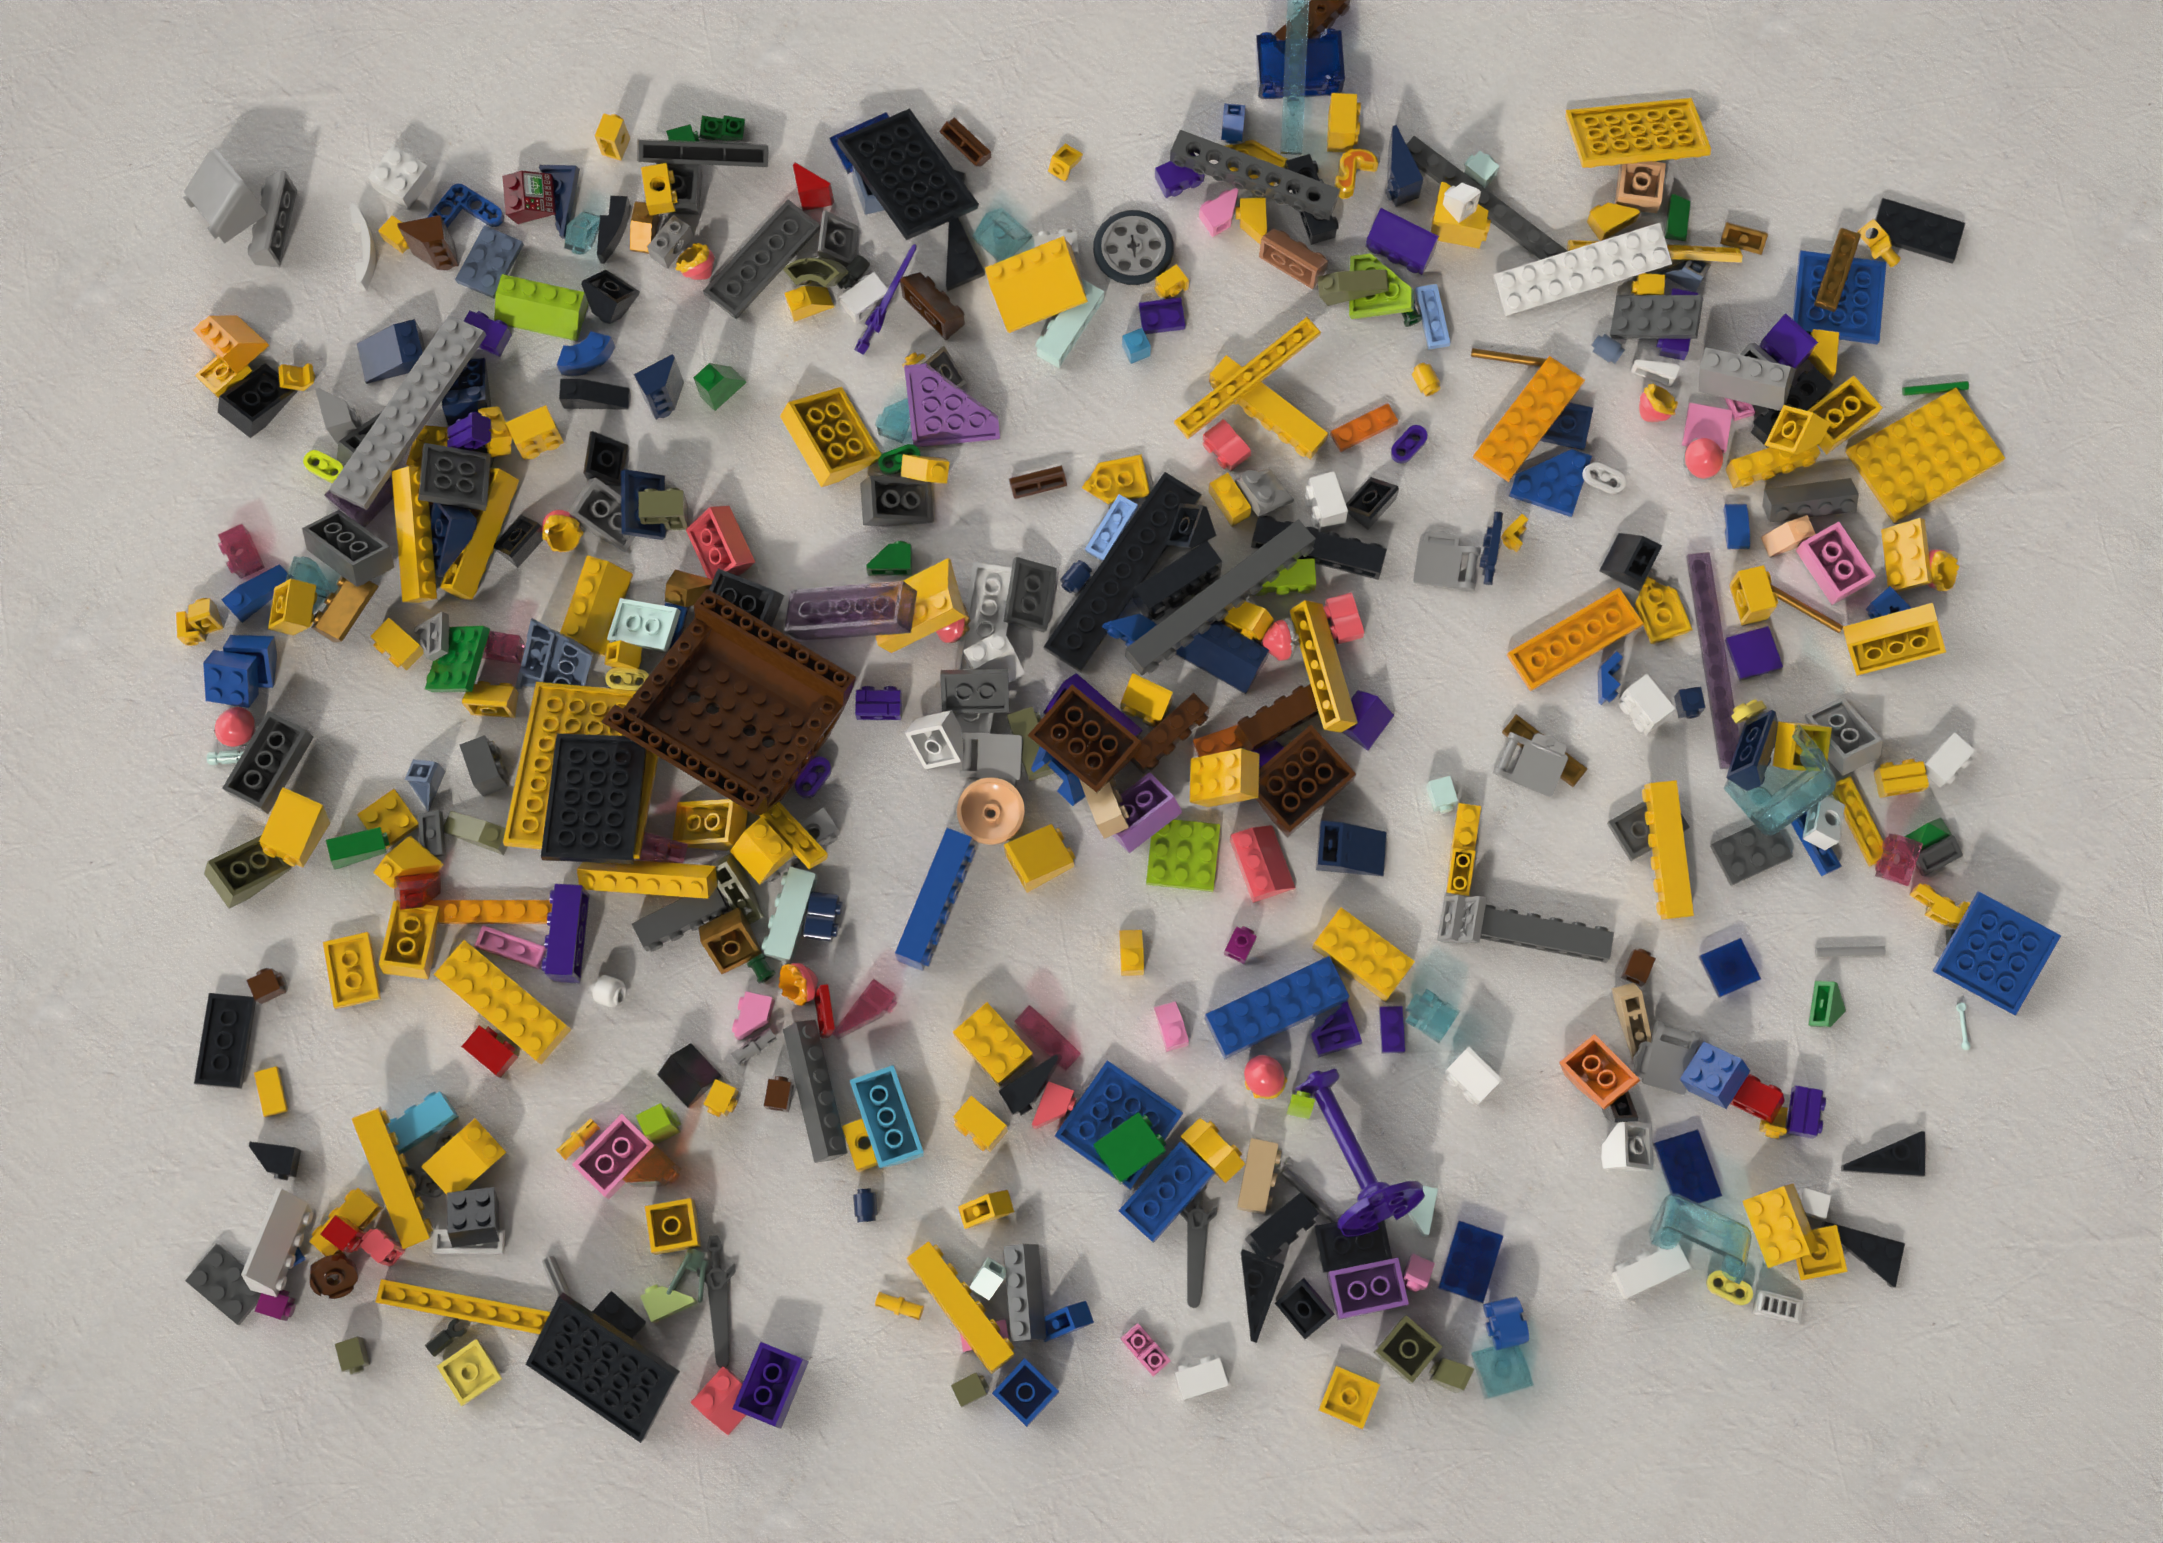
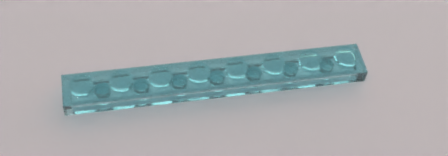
[1280,0,1309,155]

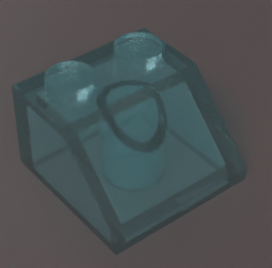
[1471,1345,1534,1399]

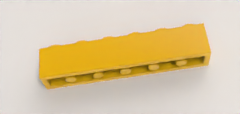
[1209,355,1328,460]
[392,466,437,603]
[440,468,519,600]
[1289,600,1357,733]
[1642,780,1694,920]
[577,860,717,899]
[352,1106,433,1249]
[906,1241,1015,1374]

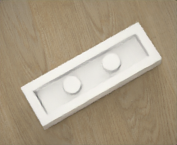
[432,1229,505,1254]

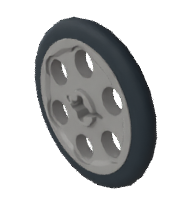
[1093,210,1174,285]

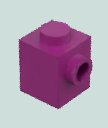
[1224,926,1257,964]
[254,1290,296,1321]

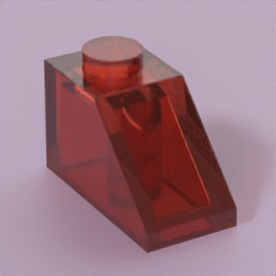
[394,872,441,910]

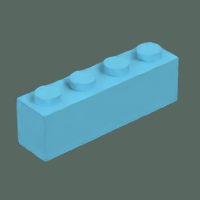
[361,1091,459,1154]

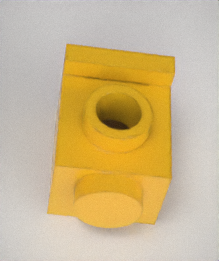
[1154,264,1189,299]

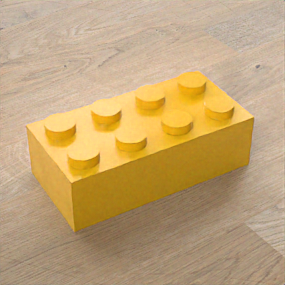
[1312,907,1415,1002]

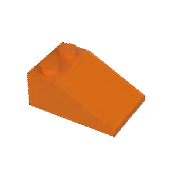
[1559,1034,1640,1110]

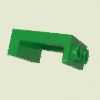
[1093,1112,1167,1185]

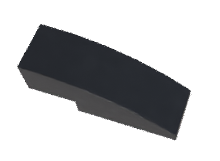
[597,196,631,264]

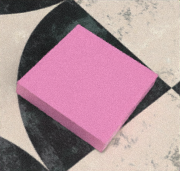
[1682,403,1733,453]

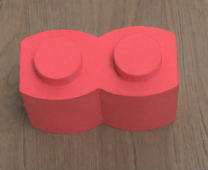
[1202,419,1251,471]
[1323,592,1364,644]

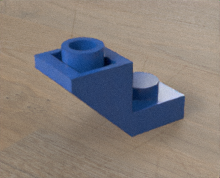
[1598,651,1623,705]
[1048,758,1086,806]

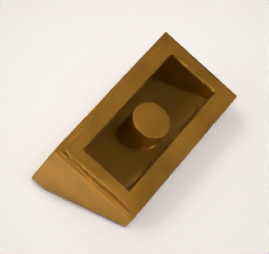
[1720,222,1768,255]

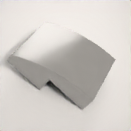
[1437,895,1487,943]

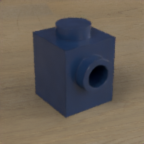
[1674,686,1706,719]

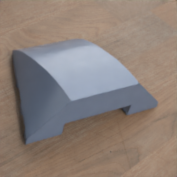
[515,618,593,689]

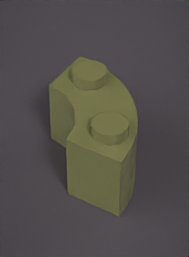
[783,257,849,287]

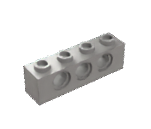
[764,807,840,883]

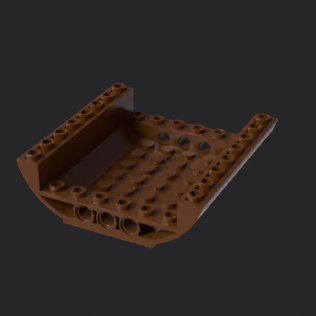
[601,589,856,815]

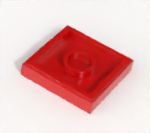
[814,984,835,1039]

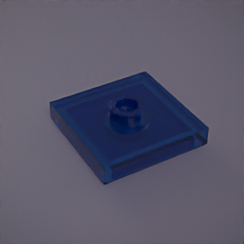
[1699,938,1761,998]

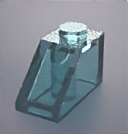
[564,211,600,255]
[875,398,911,443]
[286,556,332,598]

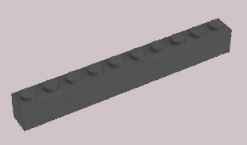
[1125,519,1316,676]

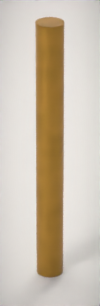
[1471,348,1558,367]
[1770,584,1844,633]

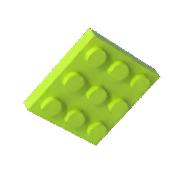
[1146,819,1220,892]

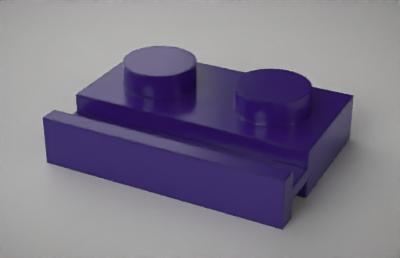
[1138,297,1185,334]

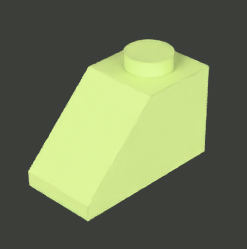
[640,1284,697,1323]

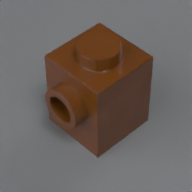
[246,968,287,1004]

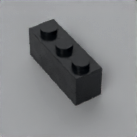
[1245,1192,1319,1261]

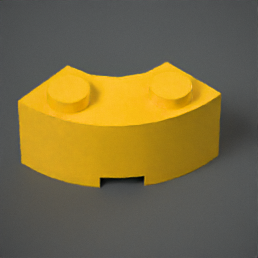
[1180,1118,1245,1183]

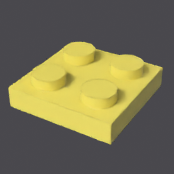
[436,1339,503,1406]

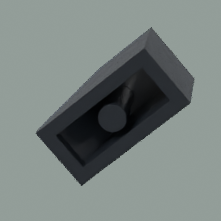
[249,1141,301,1181]

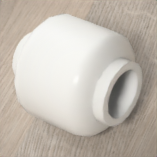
[591,975,627,1008]

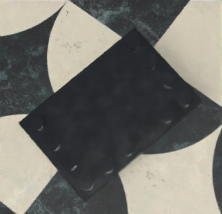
[837,108,979,241]
[541,733,647,864]
[525,1292,680,1443]

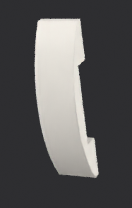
[350,204,376,291]

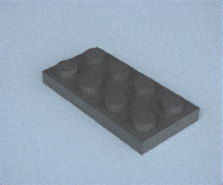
[1610,295,1703,339]

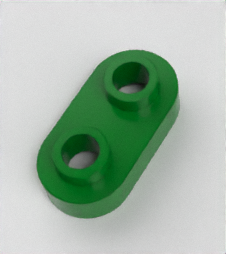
[878,444,921,476]

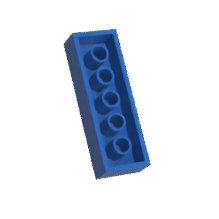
[895,828,976,971]
[1204,956,1350,1060]

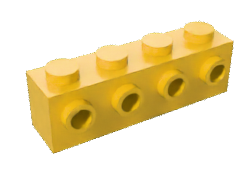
[1725,445,1821,489]

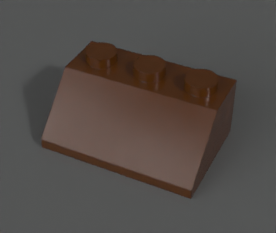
[397,215,458,270]
[900,272,965,340]

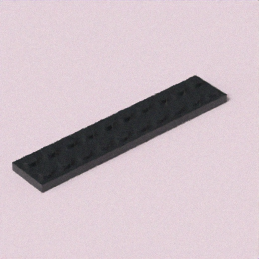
[1043,472,1202,673]

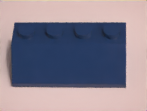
[1175,620,1269,694]

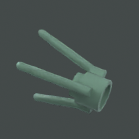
[667,1248,708,1303]

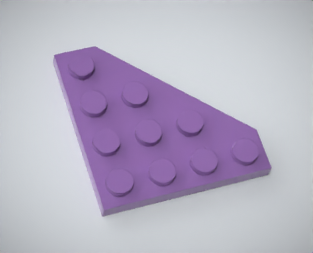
[904,364,1000,447]

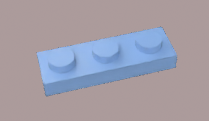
[1415,284,1450,350]
[1085,494,1138,561]

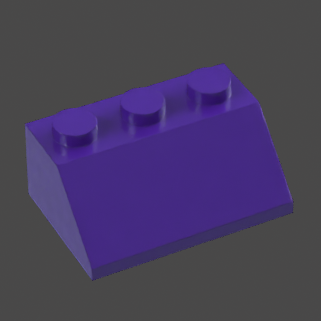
[1365,208,1439,275]
[732,1341,809,1429]

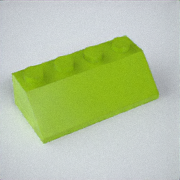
[494,274,589,341]

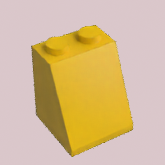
[1430,182,1491,248]
[259,787,330,868]
[1004,824,1076,893]

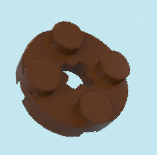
[309,1253,358,1299]

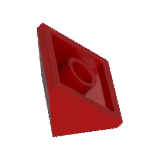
[793,162,834,211]

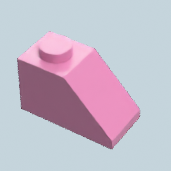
[1154,1002,1189,1052]

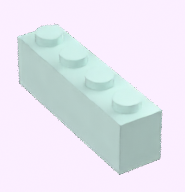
[1035,279,1104,368]
[762,867,818,964]

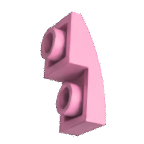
[1120,1323,1171,1377]

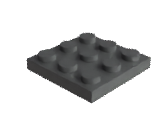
[418,443,491,511]

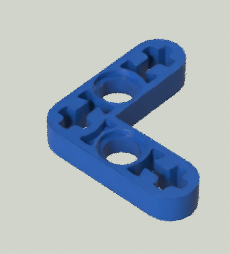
[427,184,504,228]

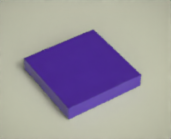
[1725,626,1783,681]

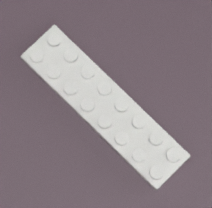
[1493,223,1672,317]
[954,562,1012,733]

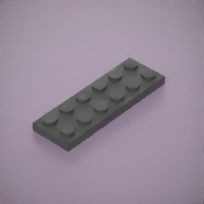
[703,200,821,319]

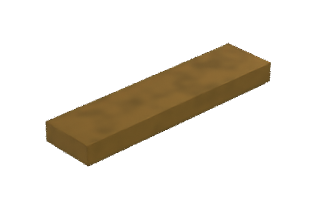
[1814,228,1861,312]
[1502,714,1587,787]

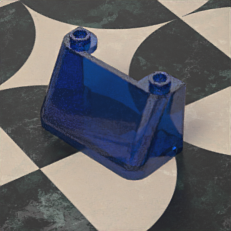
[1256,28,1345,99]

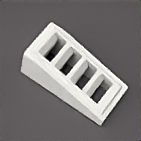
[1630,360,1680,387]
[1752,1290,1803,1324]

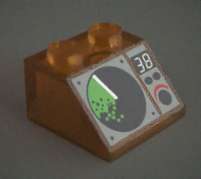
[622,1145,681,1187]

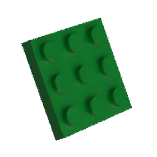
[425,626,490,692]

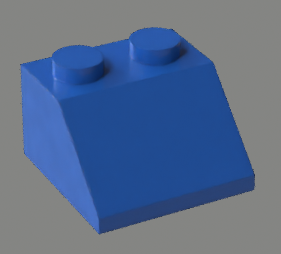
[223,635,277,688]

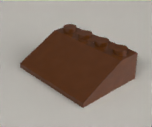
[1028,684,1142,793]
[1255,725,1356,838]

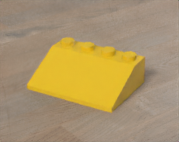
[985,236,1088,333]
[780,387,882,487]
[873,558,966,653]

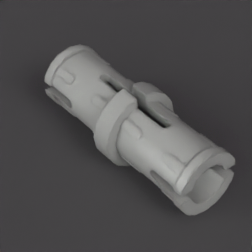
[731,1028,777,1066]

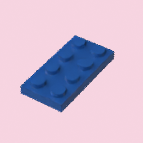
[1119,1141,1216,1243]

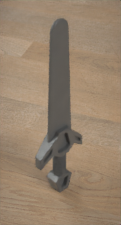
[1180,1185,1217,1308]
[697,1235,736,1368]

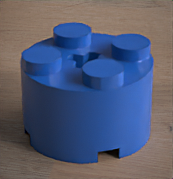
[1483,1297,1529,1351]

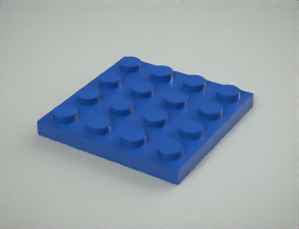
[1792,250,1887,345]
[1933,891,2061,1016]
[1054,1060,1183,1190]

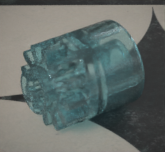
[1405,989,1460,1043]

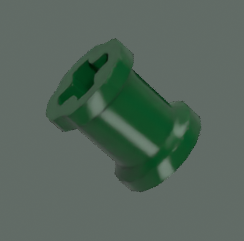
[1401,300,1422,327]
[747,954,776,984]

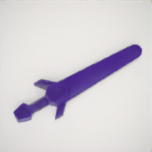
[854,244,917,355]

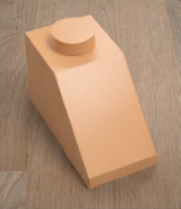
[1761,515,1816,558]

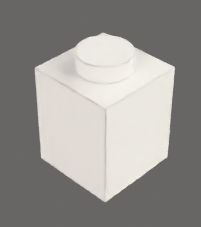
[1798,1188,1831,1220]

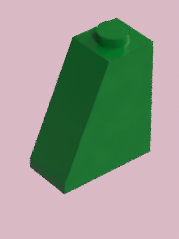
[693,363,747,411]
[326,827,390,870]

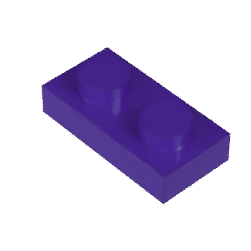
[1379,1006,1405,1054]

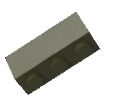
[1007,707,1054,782]

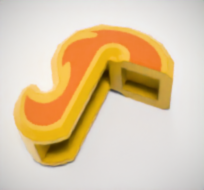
[1334,148,1378,199]

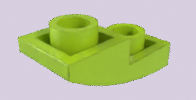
[1287,1091,1315,1119]

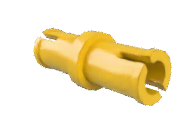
[556,1118,600,1161]
[875,1291,924,1320]

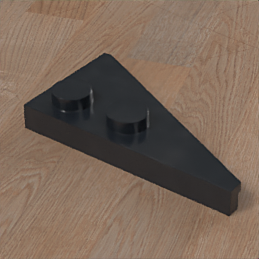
[946,218,985,291]
[1841,1131,1925,1177]
[1821,1221,1905,1288]
[1241,1249,1284,1343]

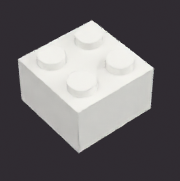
[368,145,433,210]
[1304,471,1348,532]
[1618,674,1676,736]

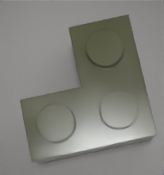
[639,488,688,531]

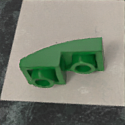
[699,115,745,141]

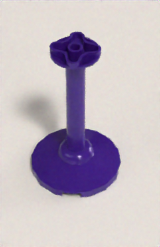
[1295,1069,1425,1236]

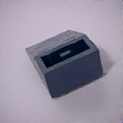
[442,358,491,426]
[1316,820,1387,877]

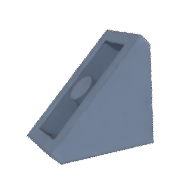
[1658,260,1711,292]
[404,759,446,812]

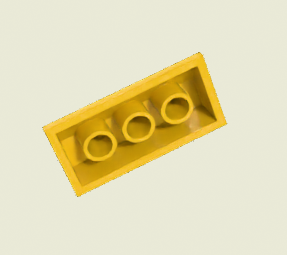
[560,555,633,656]
[1843,603,1946,676]

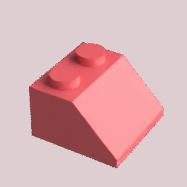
[690,1366,746,1435]

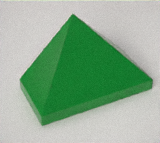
[1902,818,1952,857]
[1808,981,1846,1027]

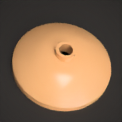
[957,778,1025,845]

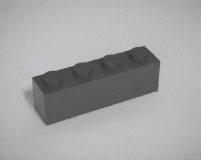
[1762,478,1859,523]
[632,888,728,952]
[1004,1244,1046,1342]

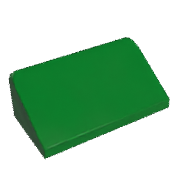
[1664,194,1691,242]

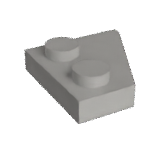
[414,612,449,661]

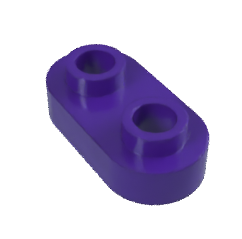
[1391,425,1428,464]
[795,757,832,798]

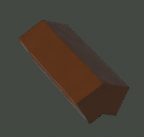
[939,117,991,166]
[1009,465,1067,499]

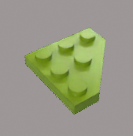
[1349,253,1414,319]

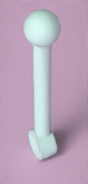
[1956,1002,1971,1050]

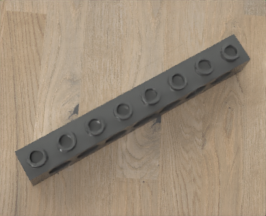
[1170,130,1340,220]

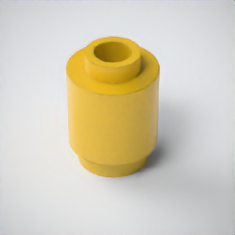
[1411,363,1441,397]

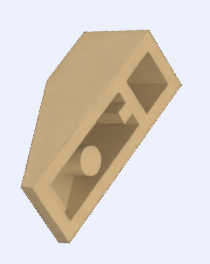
[1612,983,1652,1060]

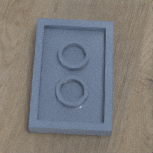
[455,225,524,299]

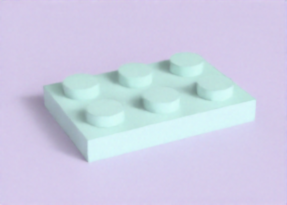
[607,598,681,652]

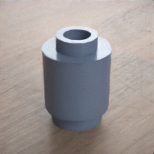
[1591,334,1625,364]

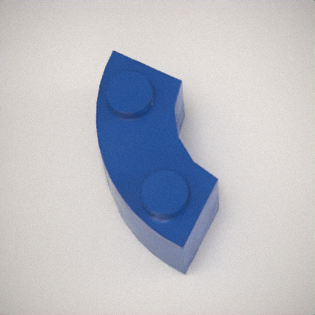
[557,331,615,376]

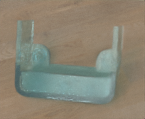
[1724,725,1836,836]

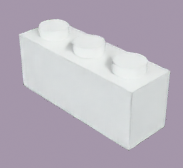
[1612,1241,1691,1299]

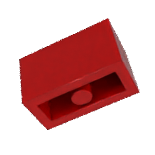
[461,1025,518,1078]
[1730,1074,1785,1124]
[320,1215,365,1253]

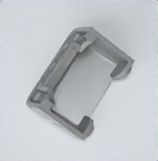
[183,147,267,244]

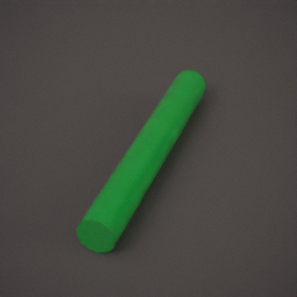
[1902,381,1969,396]

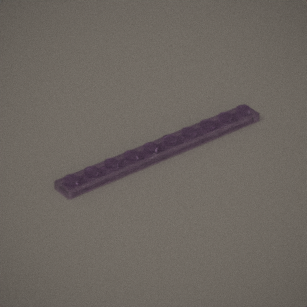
[1686,552,1740,769]

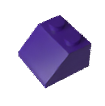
[1759,313,1818,371]

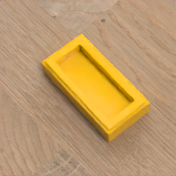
[254,1066,288,1117]

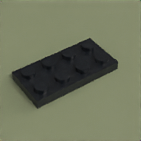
[1870,198,1965,264]
[194,993,256,1089]

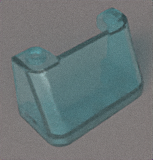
[1649,1194,1752,1284]

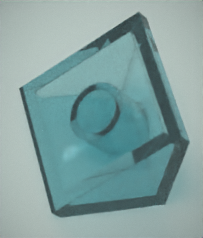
[972,208,1033,262]

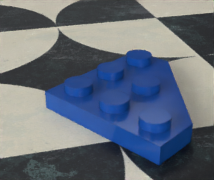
[1509,449,1592,517]

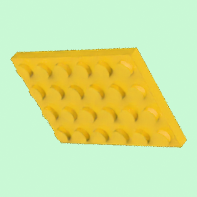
[1565,98,1711,168]
[1845,388,2005,523]

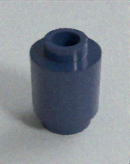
[1060,560,1092,593]
[853,1188,878,1223]

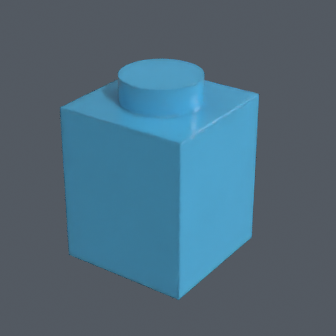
[1122,328,1151,364]

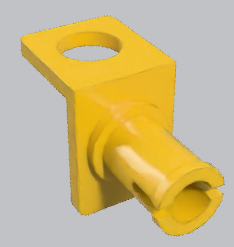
[1857,219,1901,267]

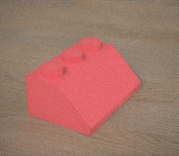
[686,506,755,580]
[1230,825,1295,903]

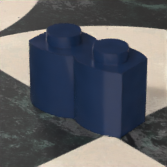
[804,891,843,942]

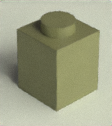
[335,1336,370,1375]
[951,1373,989,1407]

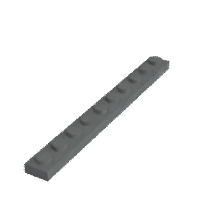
[1406,136,1568,260]

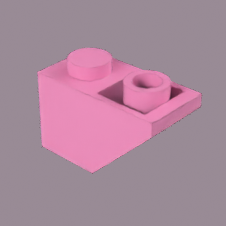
[1199,188,1238,237]
[732,991,775,1040]
[1402,1254,1435,1293]

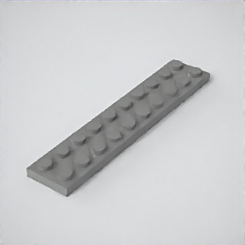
[329,315,486,510]

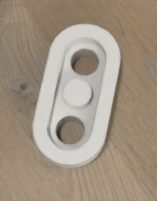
[1583,462,1626,494]

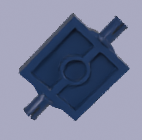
[1479,511,1503,585]

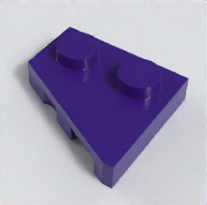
[1311,1001,1362,1058]

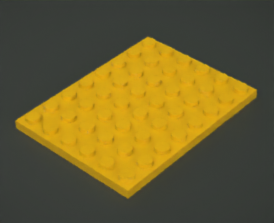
[503,682,659,859]

